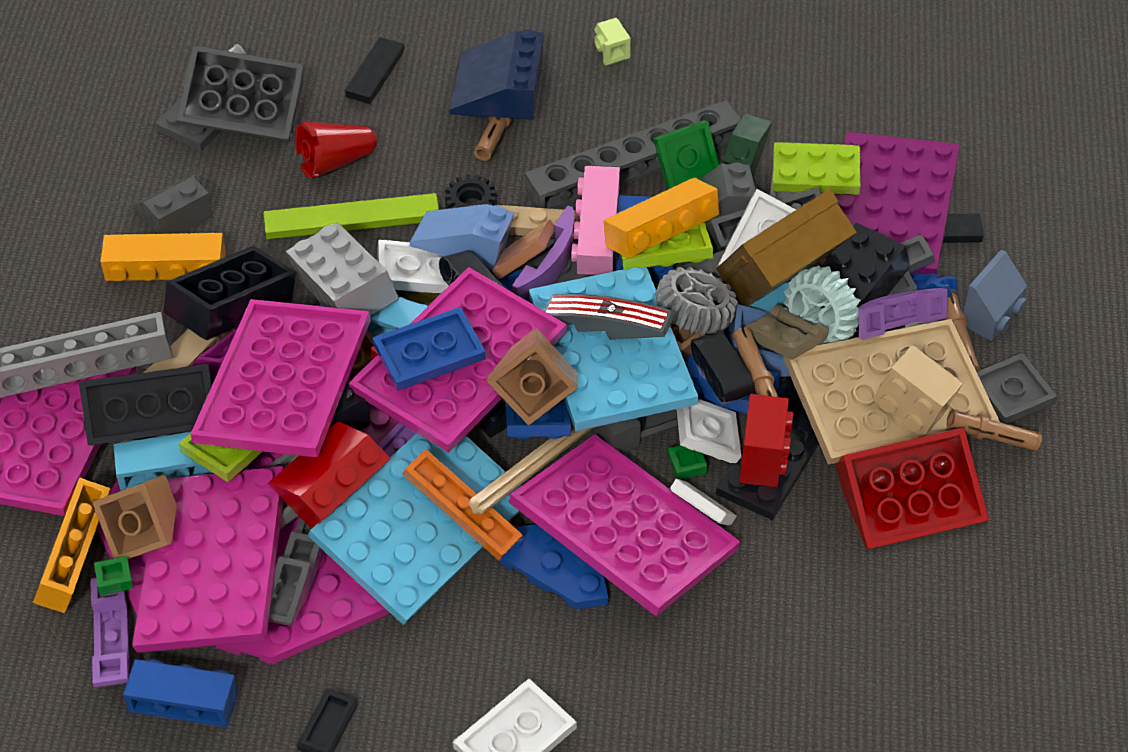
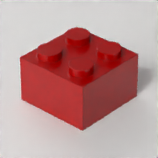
[739,394,793,487]

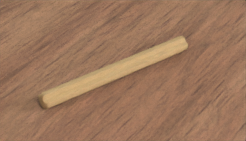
[469,422,593,515]

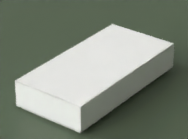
[670,479,737,525]

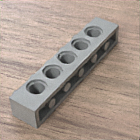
[0,312,172,398]

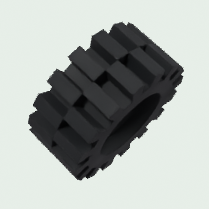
[445,174,497,209]

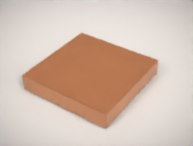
[492,219,554,279]

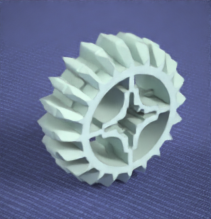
[783,265,861,344]

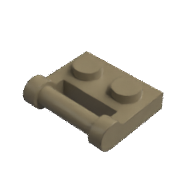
[745,304,829,360]

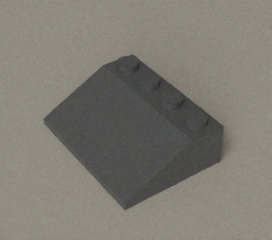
[177,45,304,142]

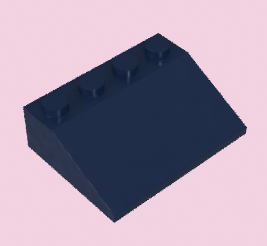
[449,30,543,119]

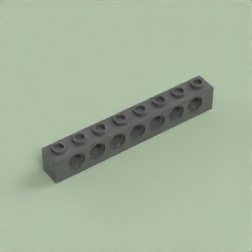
[525,100,741,209]

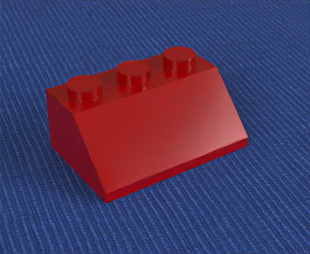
[268,421,390,529]

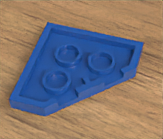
[500,524,608,609]

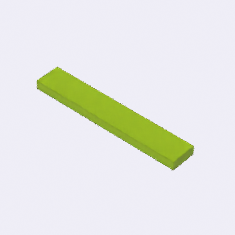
[264,193,439,239]

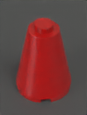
[295,121,377,178]

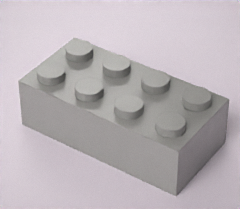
[286,222,399,316]

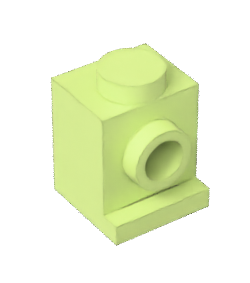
[594,17,631,66]

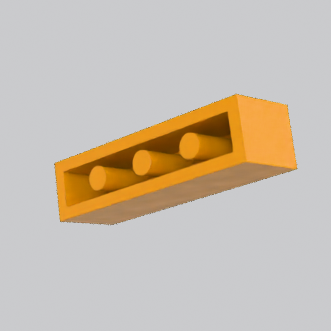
[603,178,719,258]
[101,233,226,281]
[33,477,110,613]

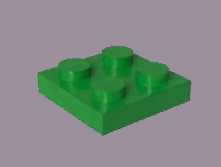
[653,120,719,190]

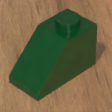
[723,114,772,176]

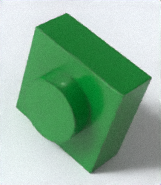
[667,445,707,480]
[94,556,133,596]

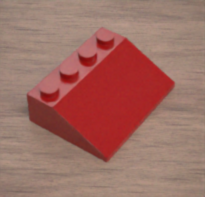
[835,428,989,550]

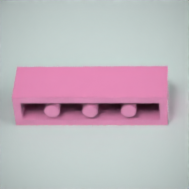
[571,166,620,275]

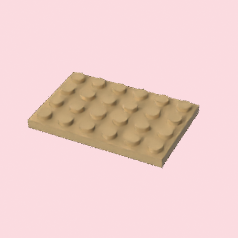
[783,319,1000,465]

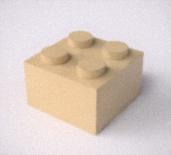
[873,345,963,437]

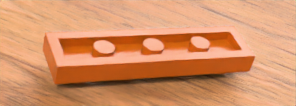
[402,449,522,561]

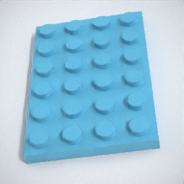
[529,267,698,431]
[308,433,521,625]

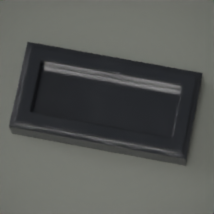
[297,688,358,752]

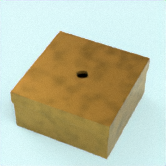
[716,189,857,307]

